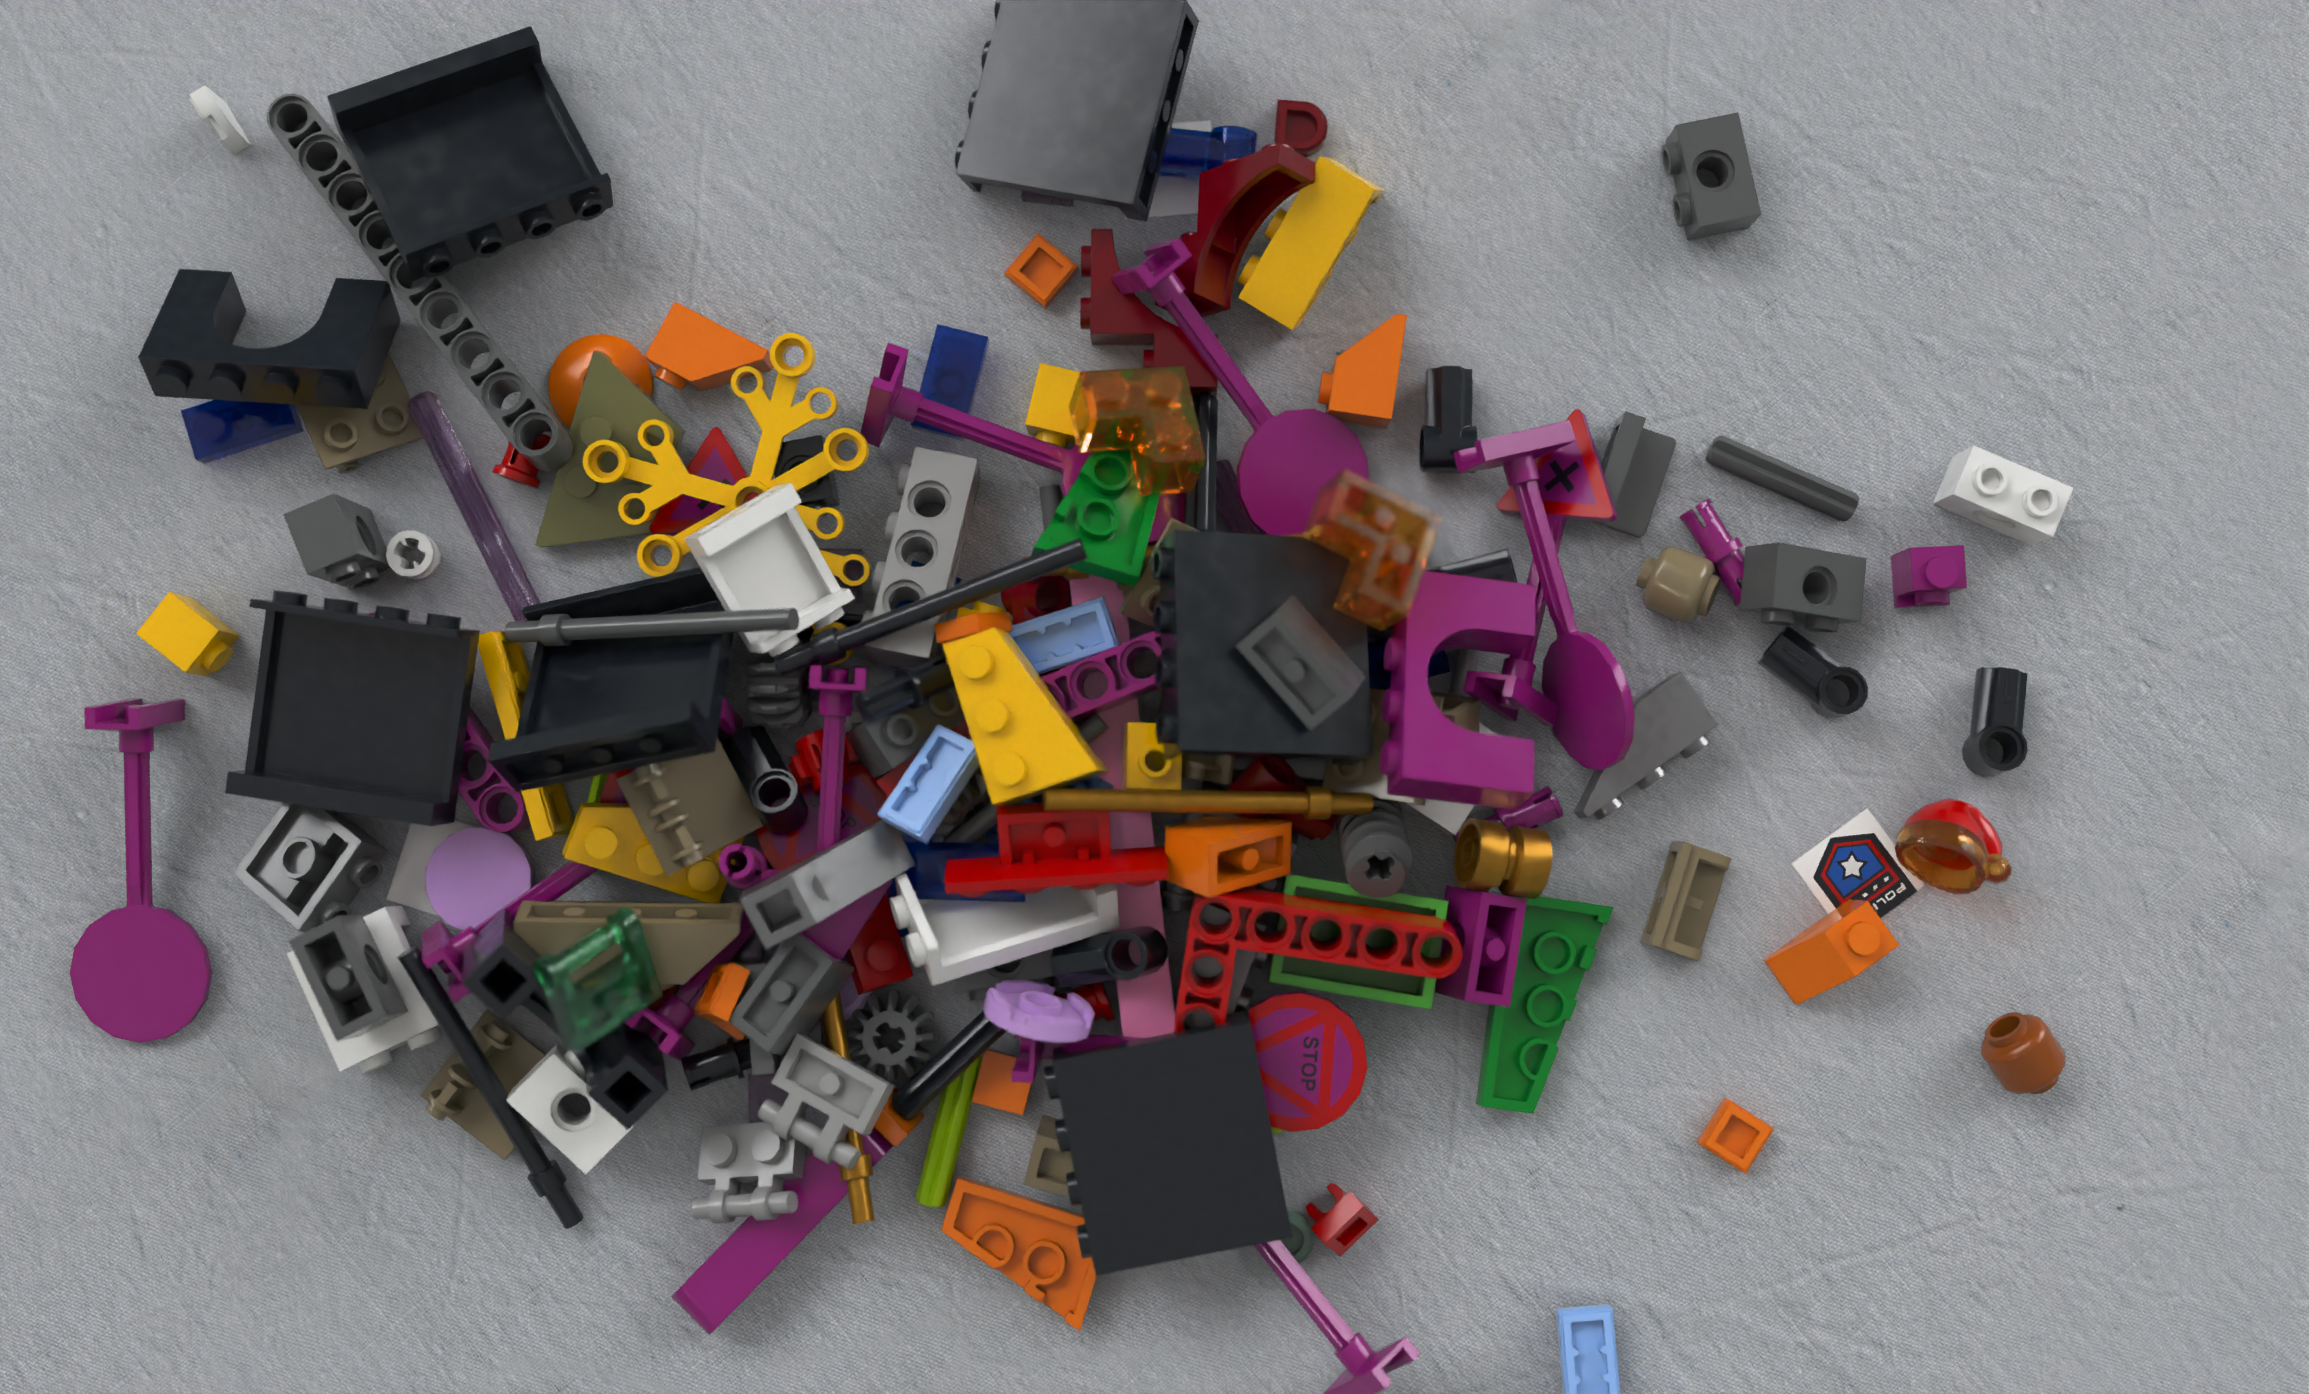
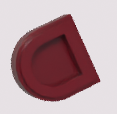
[1274,99,1328,157]

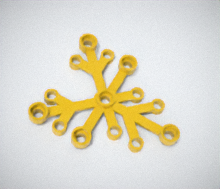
[583,333,872,665]

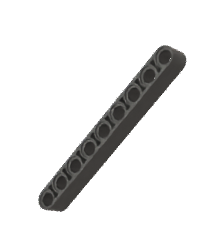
[267,93,573,471]

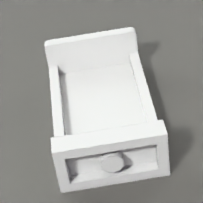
[889,873,1120,986]

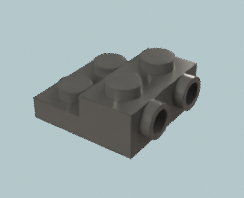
[233,803,388,933]

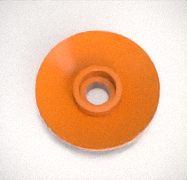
[548,334,654,428]

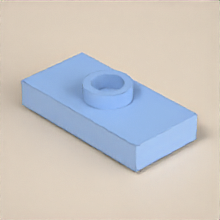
[1009,596,1120,674]
[878,724,980,844]
[1556,1304,1620,1394]

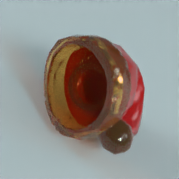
[1895,798,2012,895]

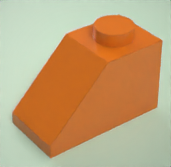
[644,301,773,392]
[1317,313,1407,429]
[1165,817,1292,898]
[1763,899,1900,1005]

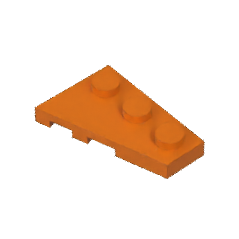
[941,1176,1097,1331]

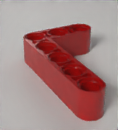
[1174,888,1462,1032]

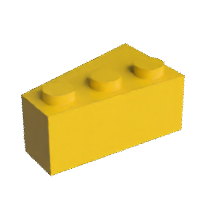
[1238,156,1383,330]
[943,627,1109,806]

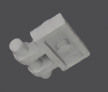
[758,1034,895,1170]
[691,1122,806,1224]

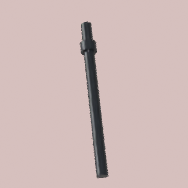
[774,538,1088,676]
[398,946,584,1229]

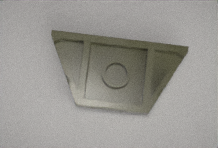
[535,351,685,548]

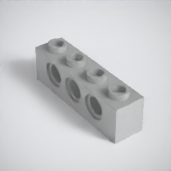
[862,446,981,669]

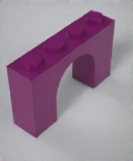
[1380,568,1536,810]

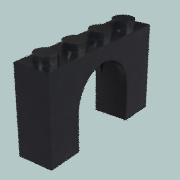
[138,269,401,409]
[461,908,668,1130]

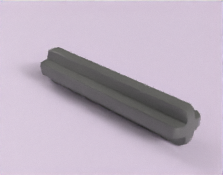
[1706,435,1859,521]

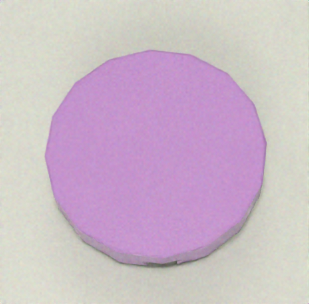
[425,827,535,930]
[983,980,1095,1043]

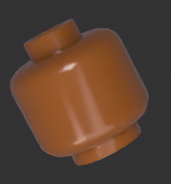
[1981,1012,2066,1094]

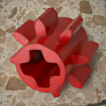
[789,729,859,794]

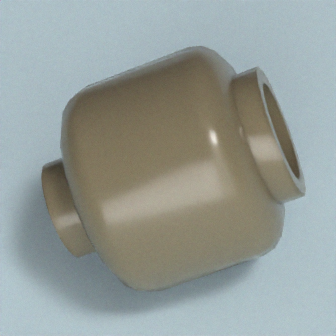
[1636,546,1721,623]

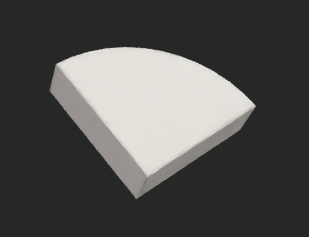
[189,86,251,155]

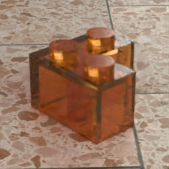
[1069,366,1206,496]
[1302,469,1442,631]

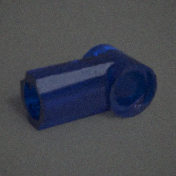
[1159,126,1258,180]

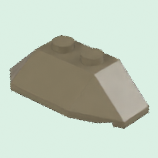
[514,901,744,990]

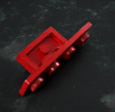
[944,803,1169,897]

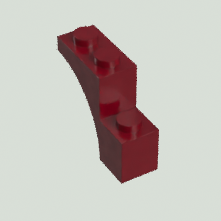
[1155,143,1316,318]
[1080,229,1218,397]

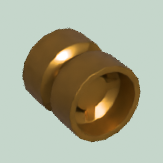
[1453,818,1552,899]

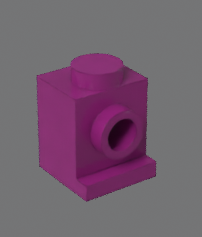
[1891,545,1967,608]

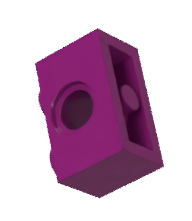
[1434,885,1527,1007]

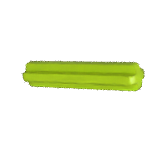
[915,1055,983,1208]

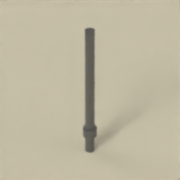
[505,608,799,647]

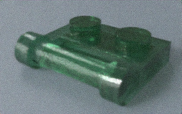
[532,907,663,1053]

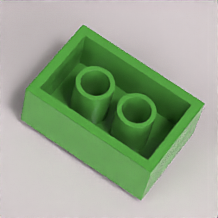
[1266,874,1449,1009]

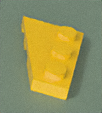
[562,803,745,903]

